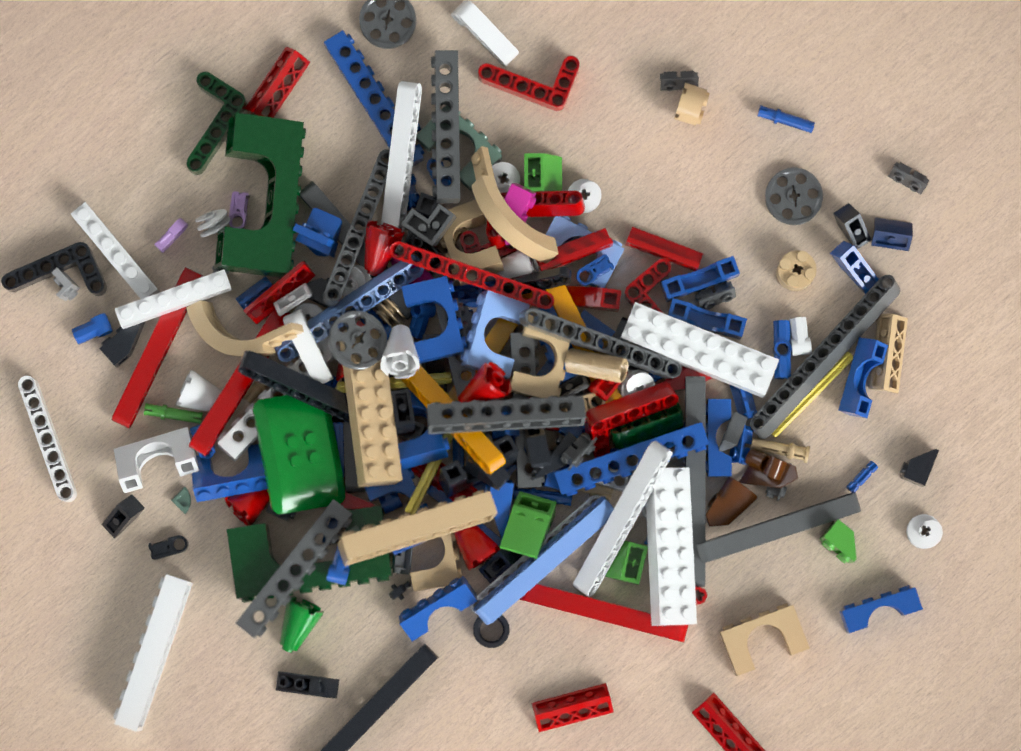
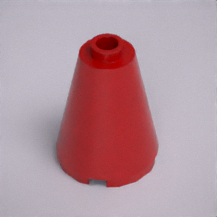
[364,221,405,276]
[458,362,512,403]
[224,489,270,526]
[453,525,500,571]

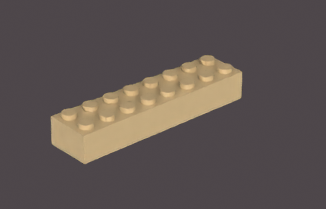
[339,329,403,487]
[337,490,497,567]

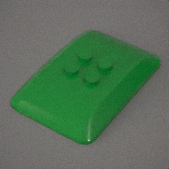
[253,395,345,514]

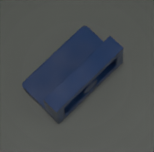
[871,218,913,251]

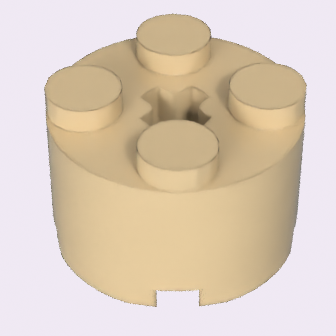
[674,83,710,126]
[776,250,817,292]

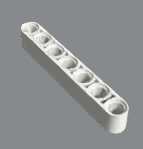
[18,376,77,502]

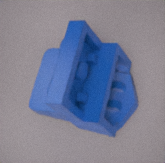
[293,208,342,258]

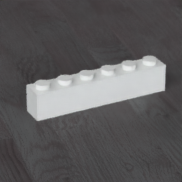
[71,202,160,299]
[115,269,232,329]

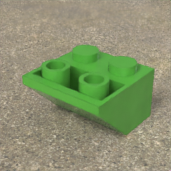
[524,153,562,192]
[820,519,857,564]
[605,541,648,585]

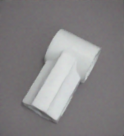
[789,317,812,356]

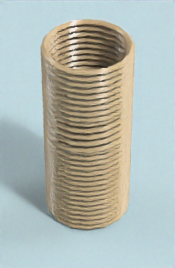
[565,348,628,383]

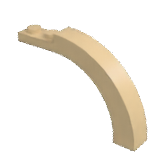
[471,146,558,263]
[186,300,304,357]

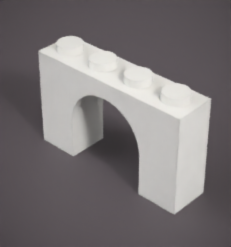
[114,427,199,493]

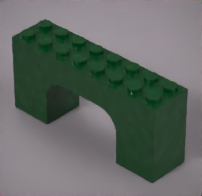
[214,112,306,278]
[226,506,393,603]

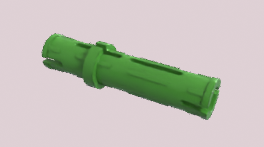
[144,403,203,424]

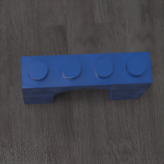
[401,276,467,364]
[398,390,450,470]
[192,444,267,502]
[364,466,429,555]

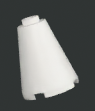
[486,250,538,284]
[381,325,420,379]
[176,370,222,412]

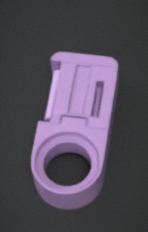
[229,191,250,229]
[154,218,188,253]

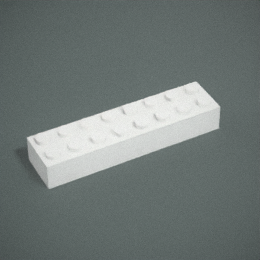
[620,302,779,398]
[646,468,697,626]
[113,574,193,732]

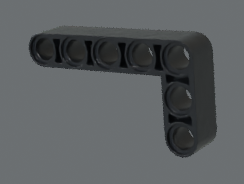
[1,242,107,296]

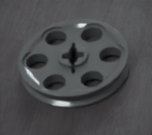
[359,0,416,49]
[765,168,823,225]
[328,311,387,370]

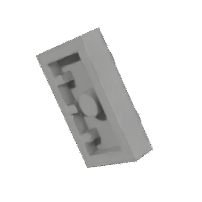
[51,268,80,301]

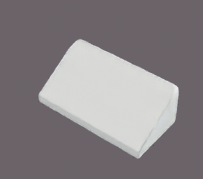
[273,283,312,316]

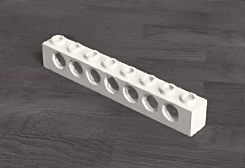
[218,337,340,462]

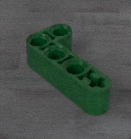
[610,402,685,449]

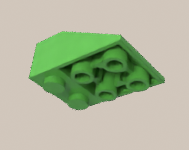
[500,491,556,559]

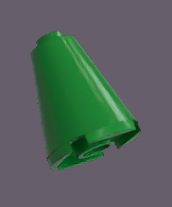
[280,596,324,653]

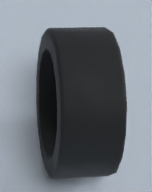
[473,615,510,648]

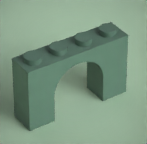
[416,105,502,191]

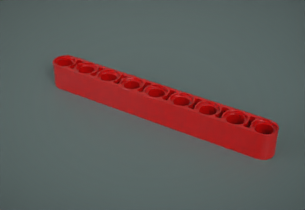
[389,241,554,309]
[112,267,203,429]
[189,309,291,456]
[519,584,689,643]

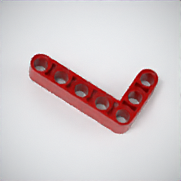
[478,56,580,111]
[486,191,585,249]
[624,259,671,313]
[585,382,678,458]

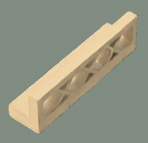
[869,314,908,394]

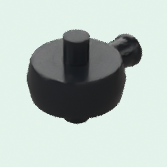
[389,581,411,600]

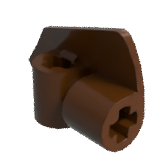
[739,448,798,488]
[706,477,758,527]

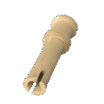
[751,437,810,463]

